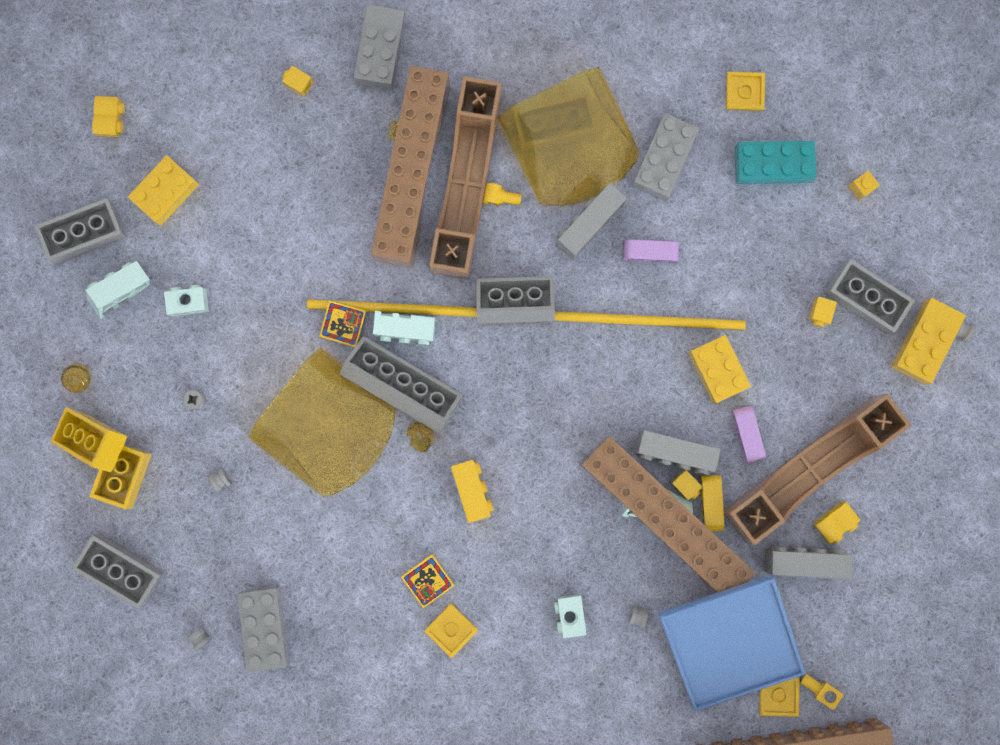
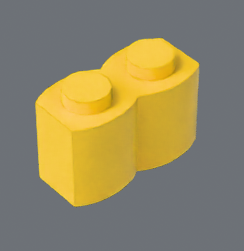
[92,96,125,138]
[813,501,860,544]

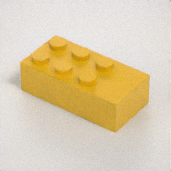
[891,297,966,385]
[50,407,127,472]

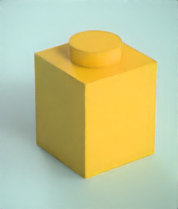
[282,66,314,98]
[848,170,880,201]
[808,297,837,328]
[670,470,702,500]

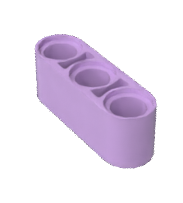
[623,240,679,263]
[731,405,766,464]

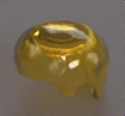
[61,363,92,393]
[406,422,435,452]

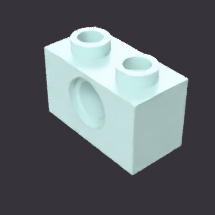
[164,285,209,317]
[554,594,586,638]

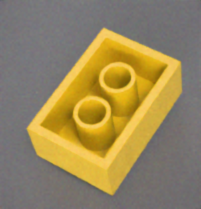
[128,155,199,226]
[688,334,751,404]
[89,444,152,509]
[451,459,494,523]

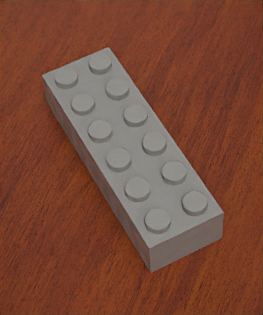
[340,336,462,434]

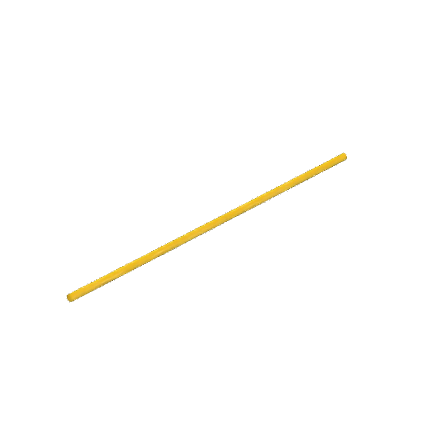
[307,299,746,330]

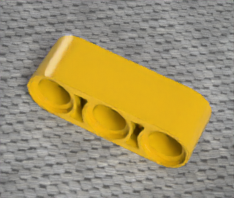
[700,475,724,531]

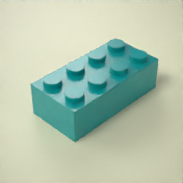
[735,141,816,184]

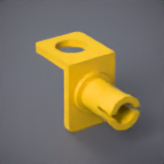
[800,673,844,710]

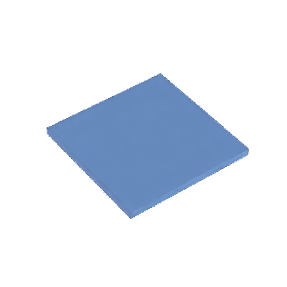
[658,574,806,712]

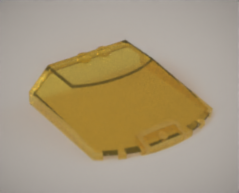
[497,67,640,206]
[248,347,396,497]

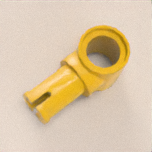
[483,183,522,206]

